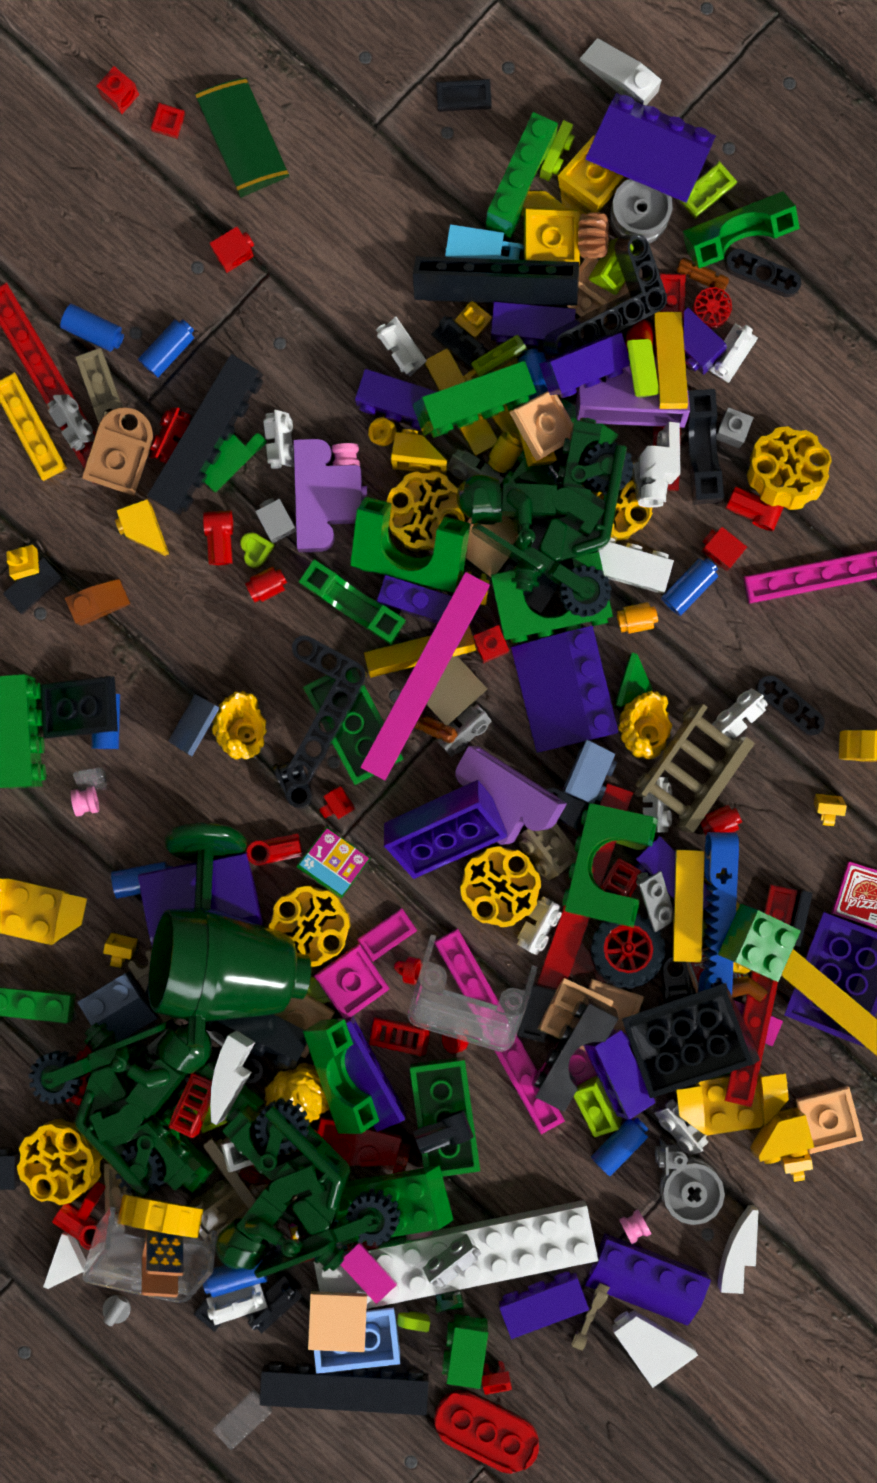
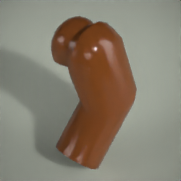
[732,976,768,1002]

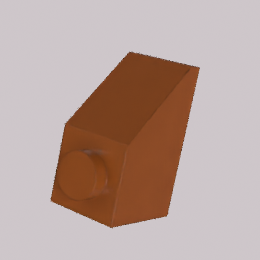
[65,579,131,626]

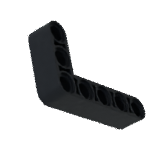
[543,235,667,357]
[287,635,367,786]

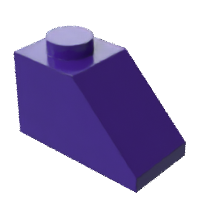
[684,308,727,375]

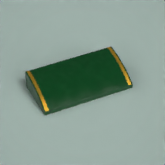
[195,78,290,198]

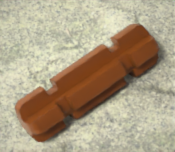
[677,258,729,291]
[414,714,458,743]

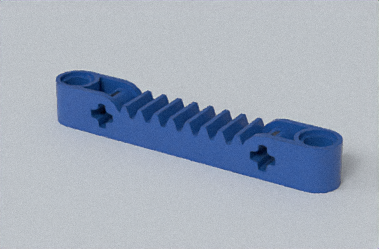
[698,832,739,995]

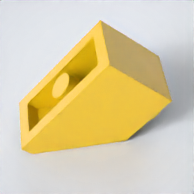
[115,499,169,556]

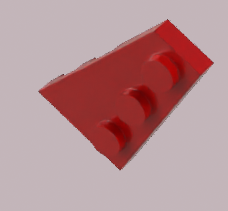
[318,1115,402,1167]

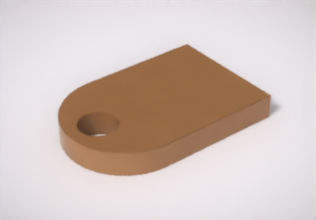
[82,407,153,496]

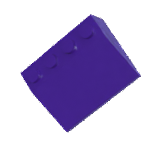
[585,93,716,203]
[511,626,618,753]
[138,852,265,946]
[784,912,877,1047]

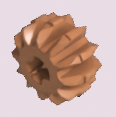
[578,212,609,259]

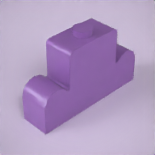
[575,357,690,428]
[294,439,367,552]
[456,746,567,845]

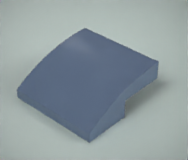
[168,694,219,756]

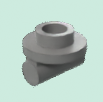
[103,1295,131,1326]

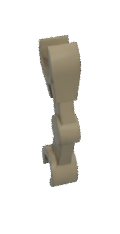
[571,1283,610,1351]

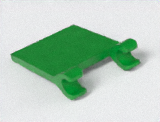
[205,433,267,493]

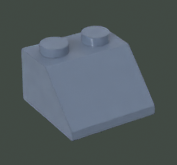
[562,740,617,804]
[78,971,158,1041]

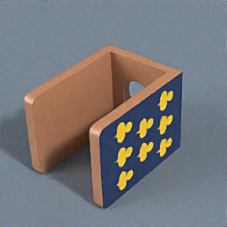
[141,1232,184,1297]

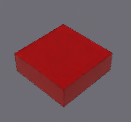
[151,103,185,139]
[77,1182,106,1221]

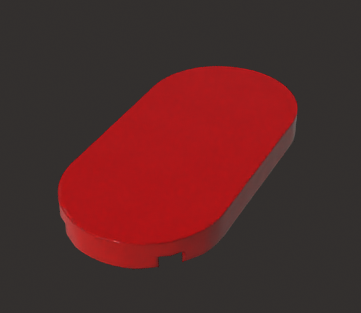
[434,1390,539,1474]

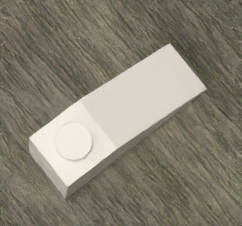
[580,38,662,105]

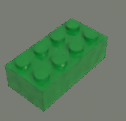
[413,361,536,438]
[303,668,404,785]
[0,674,46,789]
[410,1056,480,1177]
[336,1165,453,1245]

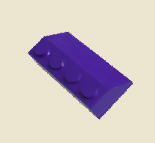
[384,780,508,879]
[345,1016,406,1132]
[585,1233,711,1326]

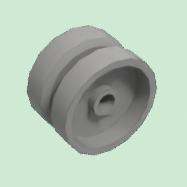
[609,179,673,245]
[659,1157,725,1225]

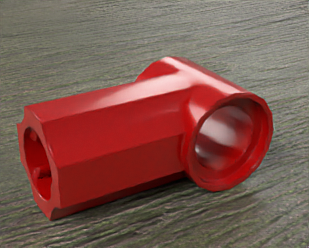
[725,487,784,532]
[203,510,233,566]
[246,833,303,865]
[52,1203,108,1250]

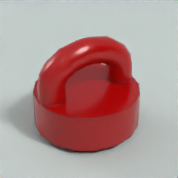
[394,956,422,985]
[442,1025,469,1054]

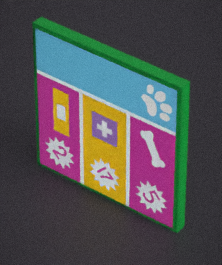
[297,827,371,899]

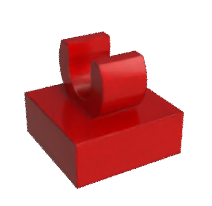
[319,786,355,819]
[482,1361,512,1395]

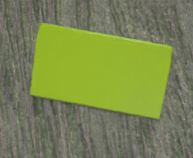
[588,238,633,295]
[471,335,527,377]
[627,339,659,398]
[573,1076,622,1137]

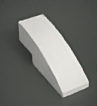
[210,1031,255,1125]
[717,1205,758,1294]

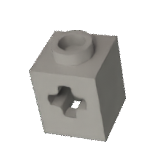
[716,407,754,448]
[255,498,297,544]

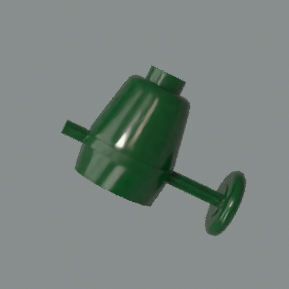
[148,822,311,1048]

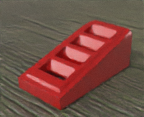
[600,858,641,897]
[369,1017,431,1056]
[168,1072,213,1138]

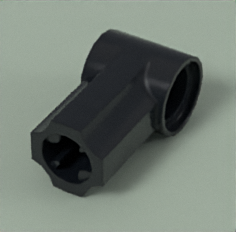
[413,1110,474,1154]

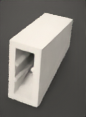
[612,1310,698,1388]

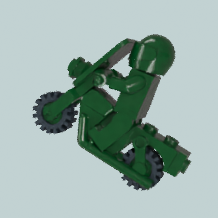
[457,418,634,617]
[29,1019,212,1198]
[215,1097,400,1278]

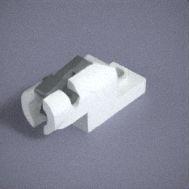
[632,422,680,508]

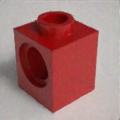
[96,66,139,115]
[209,226,255,273]
[702,527,747,572]
[473,625,509,664]

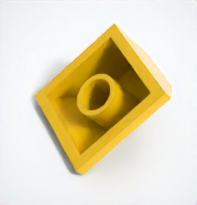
[391,429,447,475]

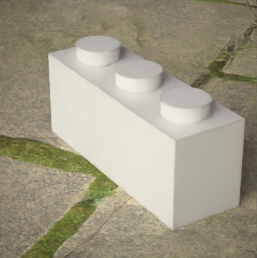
[599,538,674,594]

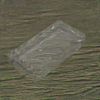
[213,1390,272,1450]

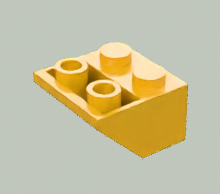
[750,1107,814,1164]

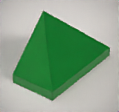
[614,652,653,708]

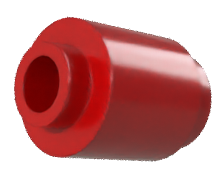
[245,566,287,603]
[700,805,742,836]

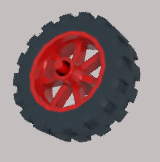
[591,914,665,989]

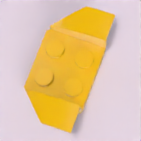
[558,135,628,219]
[522,191,580,265]
[0,878,87,945]
[676,1073,789,1135]

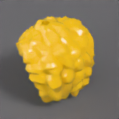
[212,691,267,759]
[618,691,673,759]
[265,1063,329,1123]

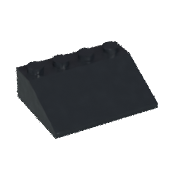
[622,983,760,1098]

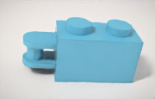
[445,224,524,260]

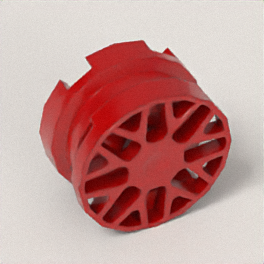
[692,287,732,330]

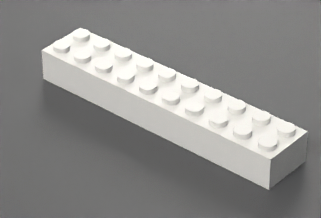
[314,1200,598,1309]

